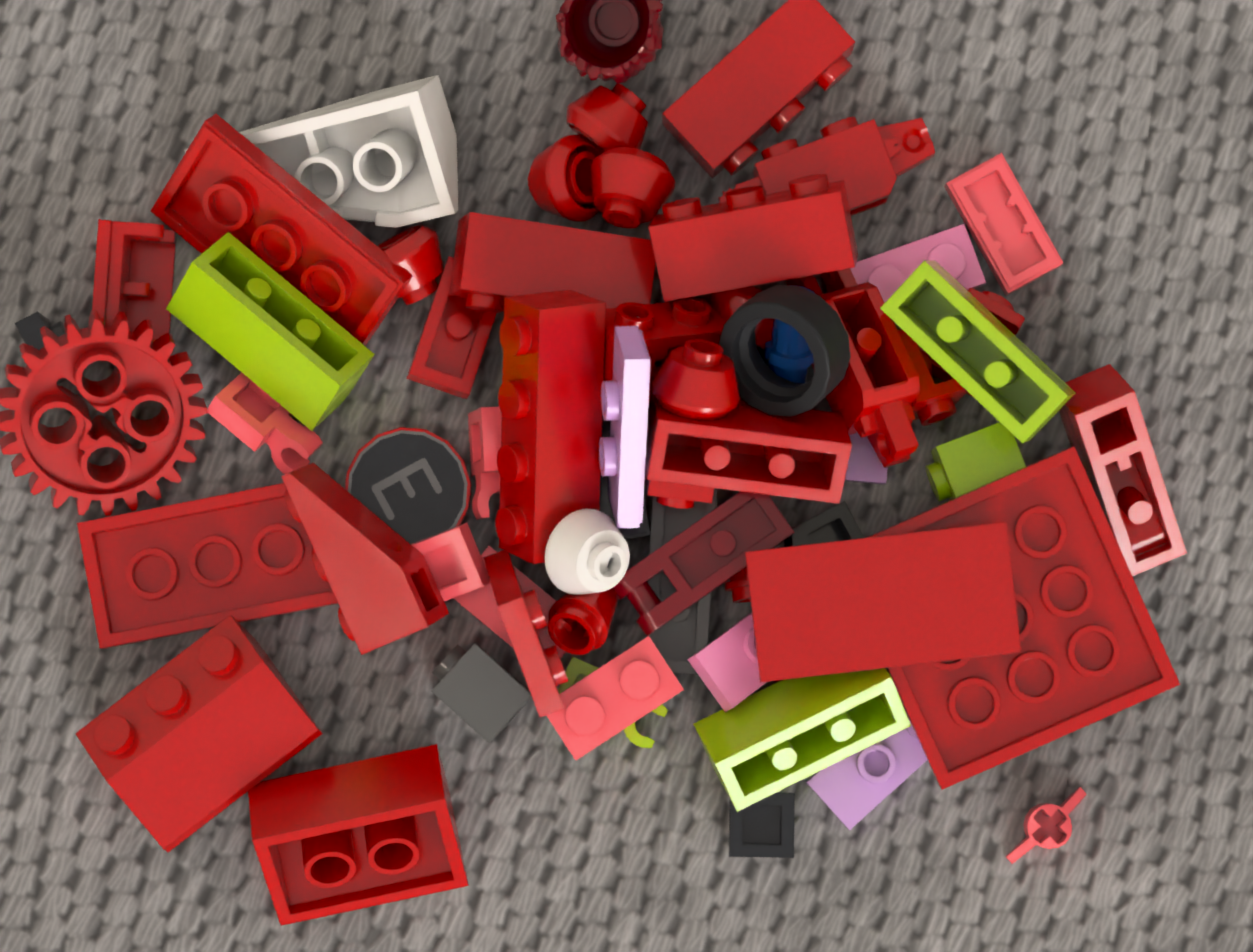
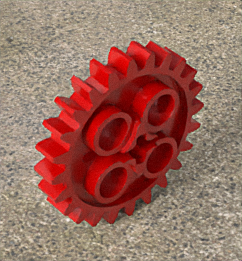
[0,310,207,516]

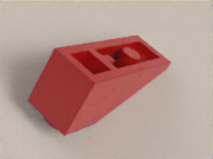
[1059,364,1187,576]

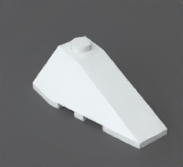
[185,75,458,228]

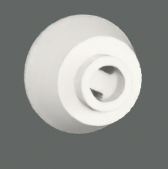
[545,509,630,595]

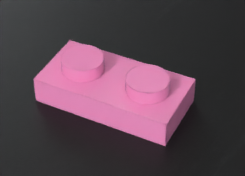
[850,224,986,302]

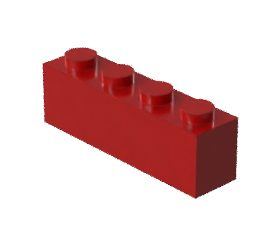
[495,289,606,564]

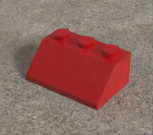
[75,615,323,852]
[248,744,469,926]

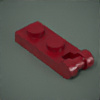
[613,491,795,637]

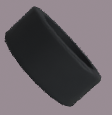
[718,285,851,417]

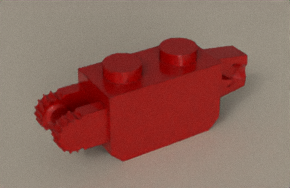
[718,116,935,216]
[786,268,920,468]

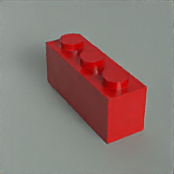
[662,0,855,179]
[648,174,858,302]
[449,212,655,313]
[645,392,852,504]

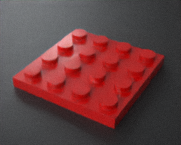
[866,446,1180,790]

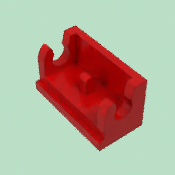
[92,219,177,342]

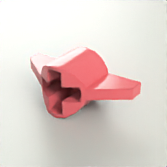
[1005,787,1087,864]

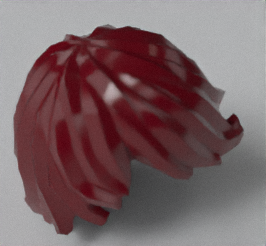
[556,0,664,84]

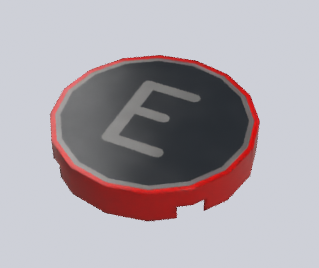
[345,427,472,544]

